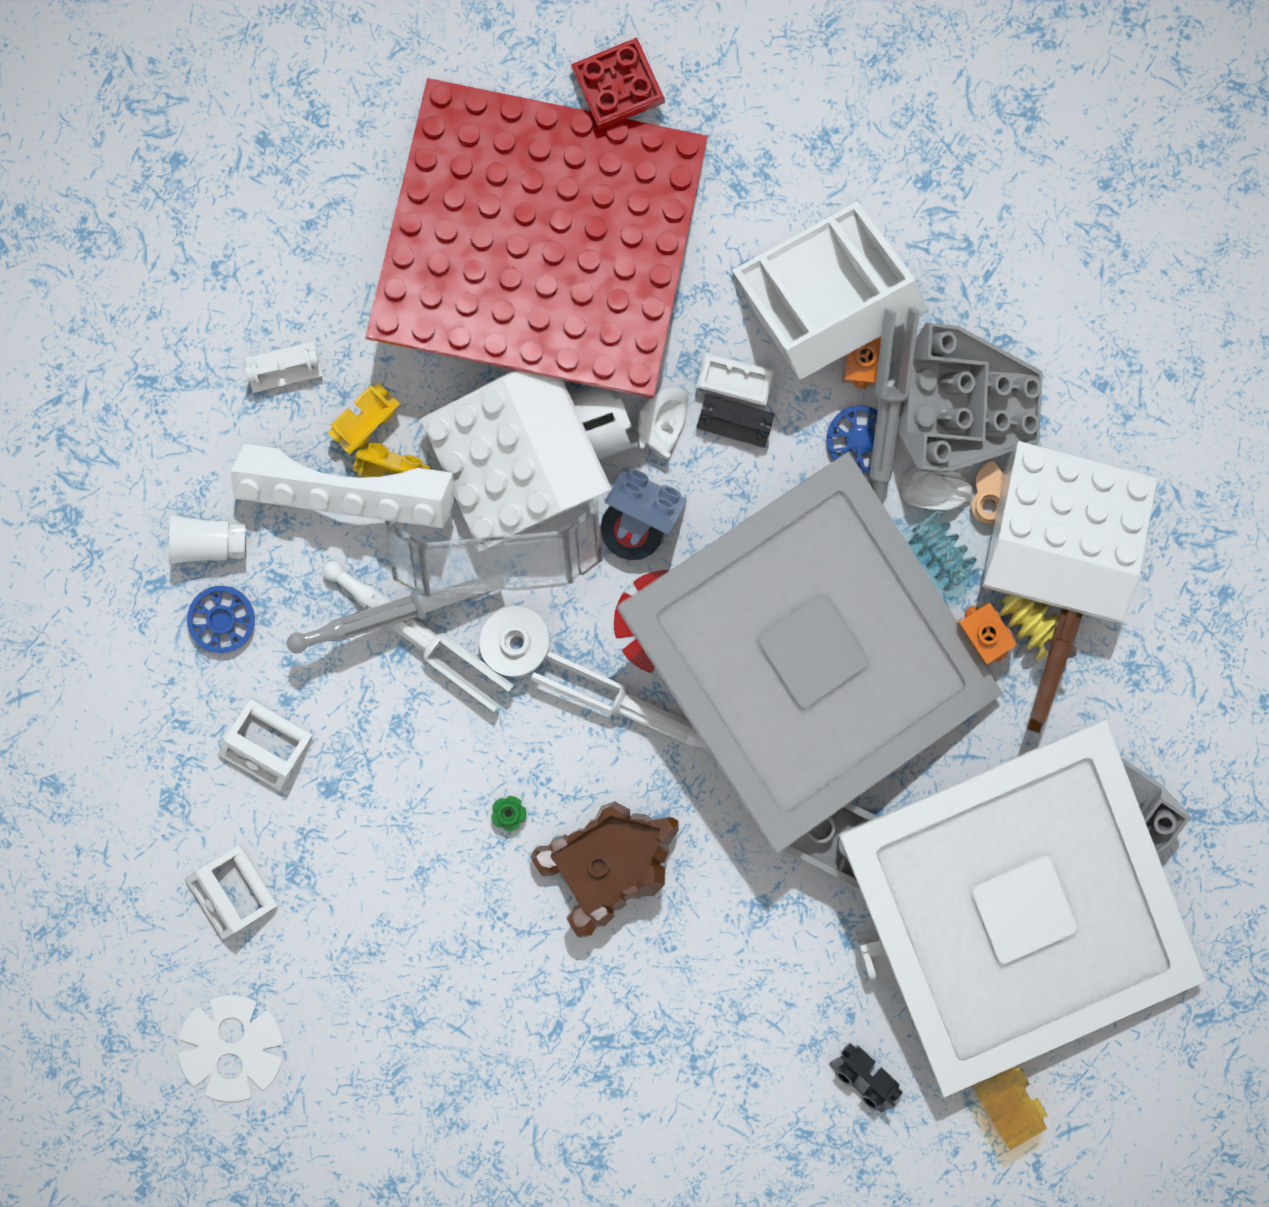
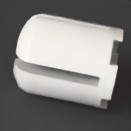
[570,387,639,460]

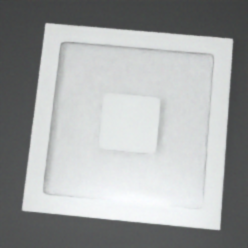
[838,719,1206,1098]

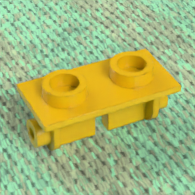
[327,382,400,455]
[352,443,431,478]

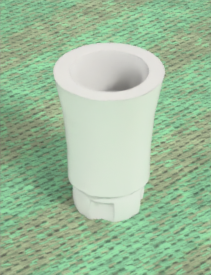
[169,514,246,565]

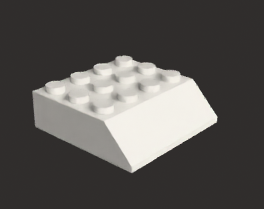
[732,202,928,380]
[420,371,612,551]
[982,441,1157,624]

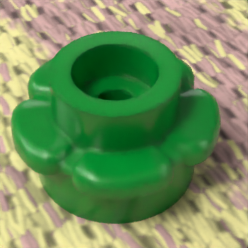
[491,796,527,831]

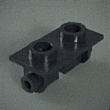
[696,394,775,448]
[829,1043,903,1113]

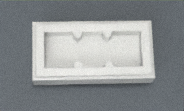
[696,352,775,406]

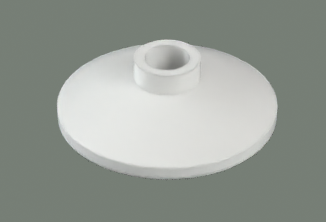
[479,605,550,677]

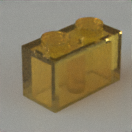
[972,1066,1048,1150]

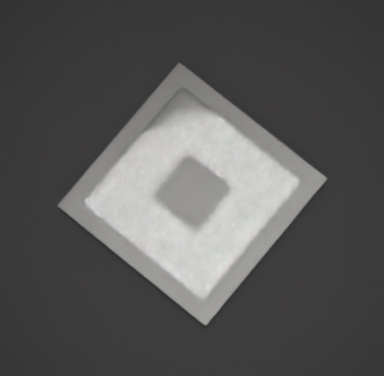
[616,451,1003,854]

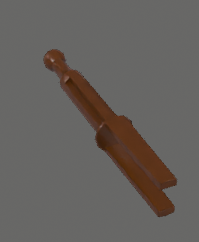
[1026,608,1083,733]

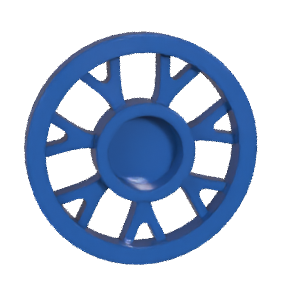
[826,405,878,473]
[187,586,255,653]

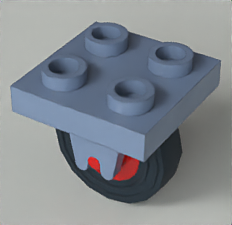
[600,467,687,560]

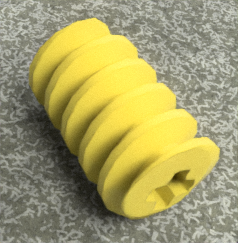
[999,594,1059,661]

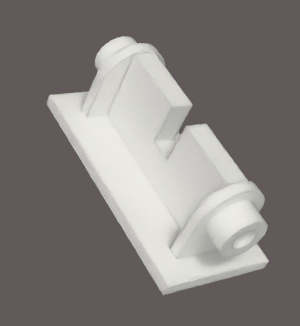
[244,341,323,393]

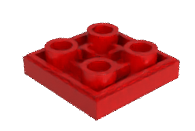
[571,37,665,130]

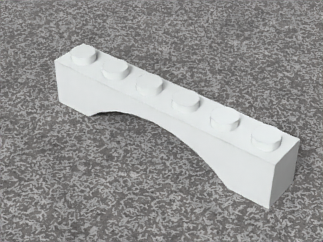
[231,444,455,528]

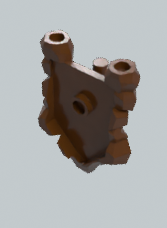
[530,801,679,938]

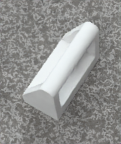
[218,699,313,791]
[185,845,278,940]

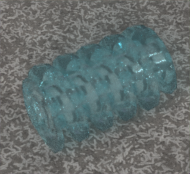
[907,510,980,592]

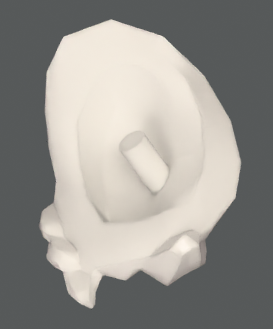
[636,388,689,460]
[900,466,972,510]

